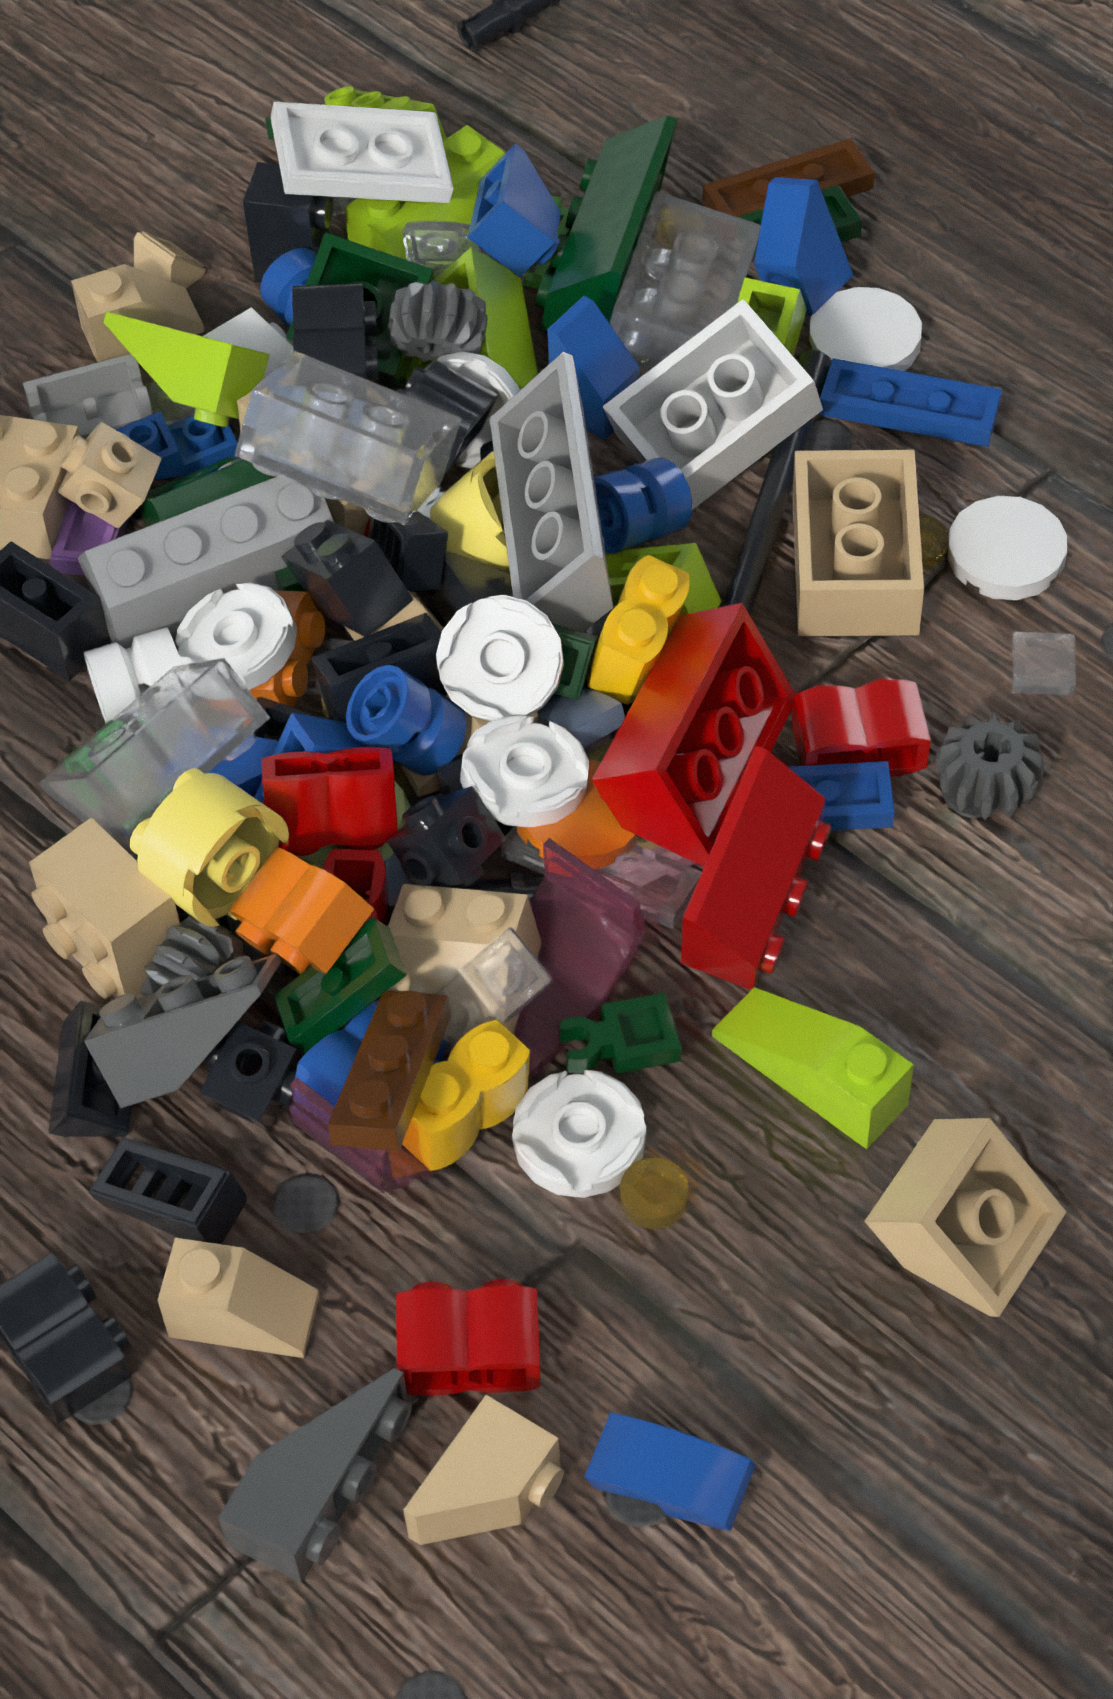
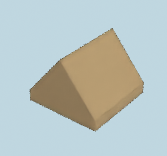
[134,231,206,288]

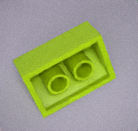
[344,125,505,279]
[406,247,538,390]

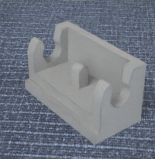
[23,354,152,439]

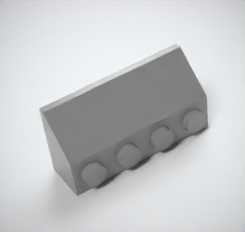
[489,352,613,632]
[77,464,334,649]

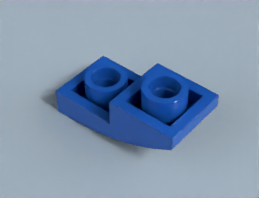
[115,411,241,480]
[584,1412,756,1531]

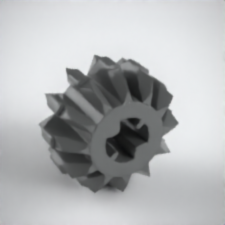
[388,280,488,362]
[935,711,1045,821]
[140,916,246,996]

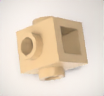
[57,422,162,529]

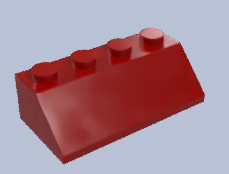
[591,603,795,867]

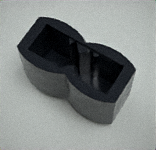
[292,283,379,400]
[382,360,499,473]
[0,1253,133,1424]

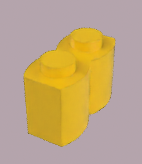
[586,555,690,705]
[402,1020,530,1171]

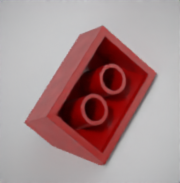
[681,746,832,990]

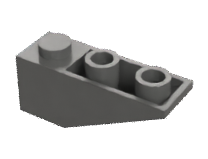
[84,953,281,1108]
[218,1368,412,1583]

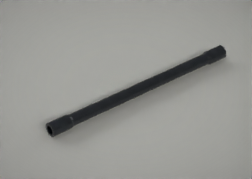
[722,350,832,617]

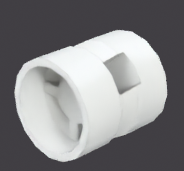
[84,627,191,723]

